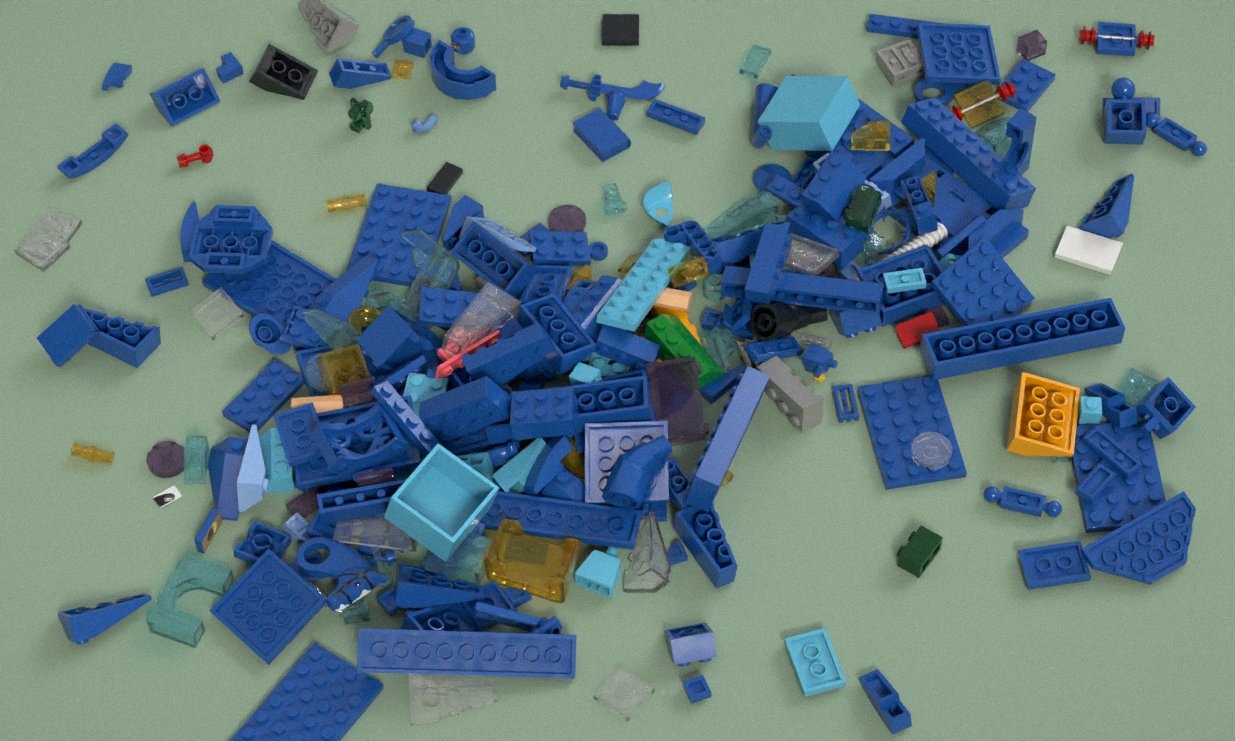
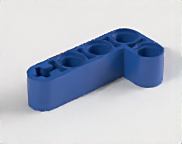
[663,221,722,275]

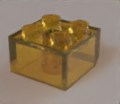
[317,344,371,407]

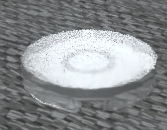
[911,432,952,469]

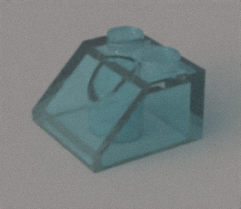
[974,117,1012,156]

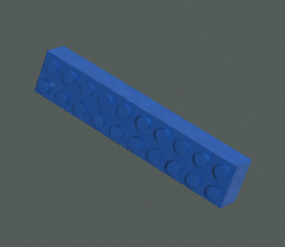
[919,298,1125,380]

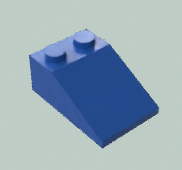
[400,603,479,632]

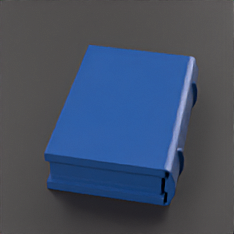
[573,108,631,162]
[37,304,100,367]

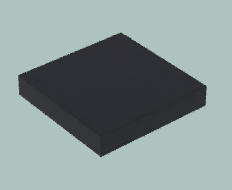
[602,14,639,46]

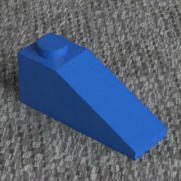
[329,58,392,89]

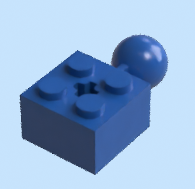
[1103,77,1146,145]

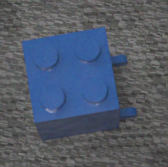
[356,306,433,374]

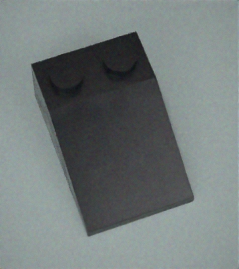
[249,44,318,100]

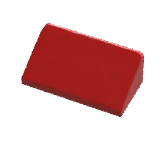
[895,312,940,349]

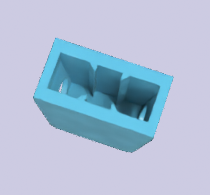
[575,547,621,599]

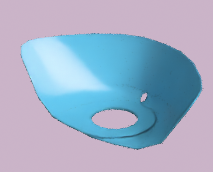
[643,182,673,226]

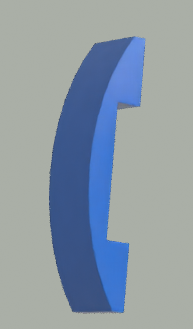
[57,123,128,179]

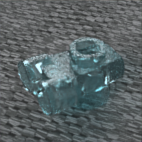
[602,183,627,215]
[860,233,887,266]

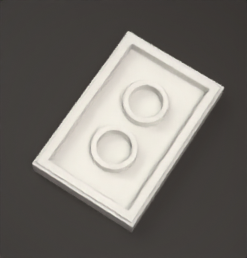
[1054,226,1123,275]

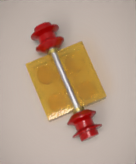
[952,80,1016,129]

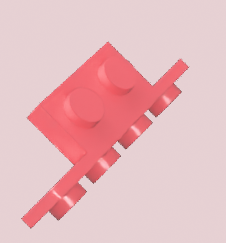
[435,330,501,380]

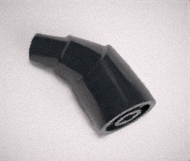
[749,303,828,341]

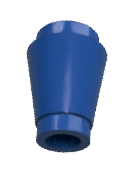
[607,91,626,121]

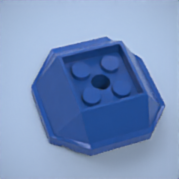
[189,205,273,274]

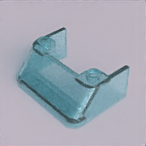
[369,229,460,325]

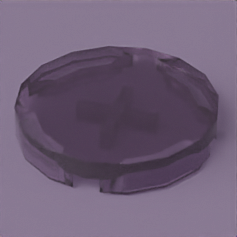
[548,205,587,232]
[146,441,188,478]

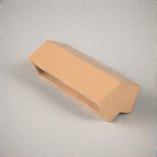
[653,288,692,312]
[291,394,344,413]

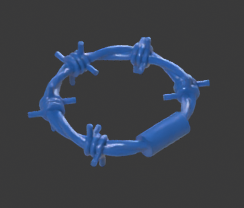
[867,206,914,255]

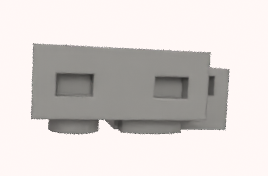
[876,39,925,86]

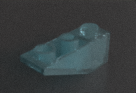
[301,308,361,357]

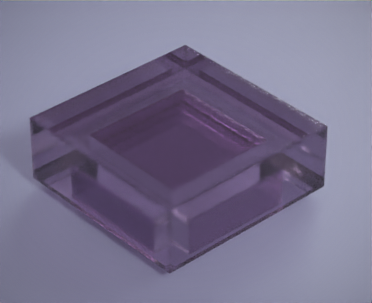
[923,306,949,327]

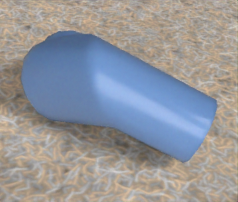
[411,114,438,133]

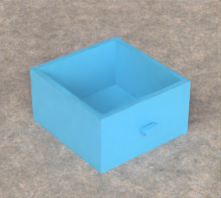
[758,76,860,151]
[384,444,499,562]

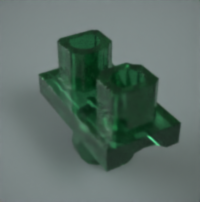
[348,97,374,133]

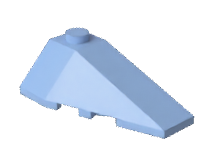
[459,217,537,252]
[237,424,269,512]

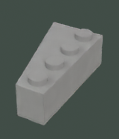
[756,356,824,433]

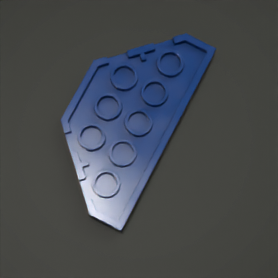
[1080,492,1196,585]

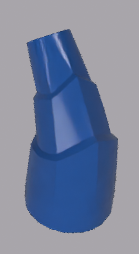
[602,435,672,509]

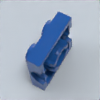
[233,521,292,564]

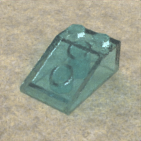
[420,533,495,585]

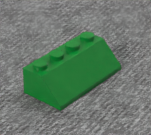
[644,314,725,393]

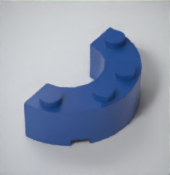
[430,40,496,100]

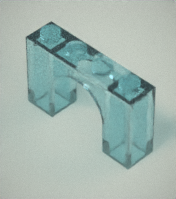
[146,554,234,648]

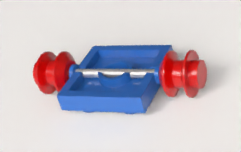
[1079,22,1155,56]

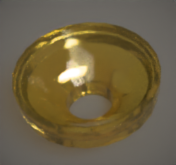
[349,307,382,337]

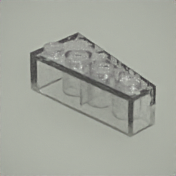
[441,282,522,356]

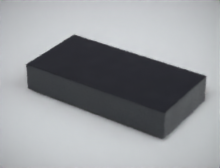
[427,162,463,195]

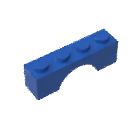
[1004,108,1037,175]

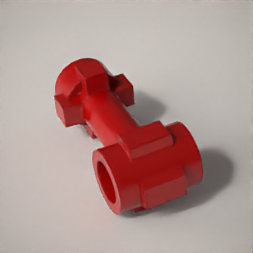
[177,145,214,168]

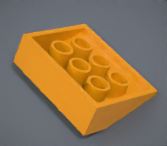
[1006,372,1080,457]

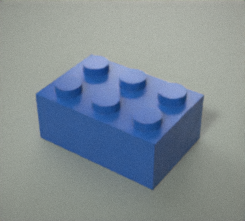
[510,386,578,440]

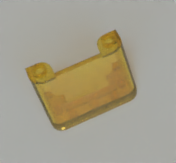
[484,518,583,603]

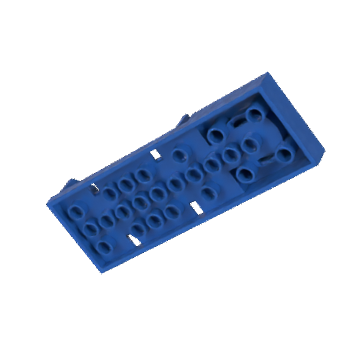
[805,98,1029,258]

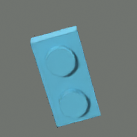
[883,268,927,294]

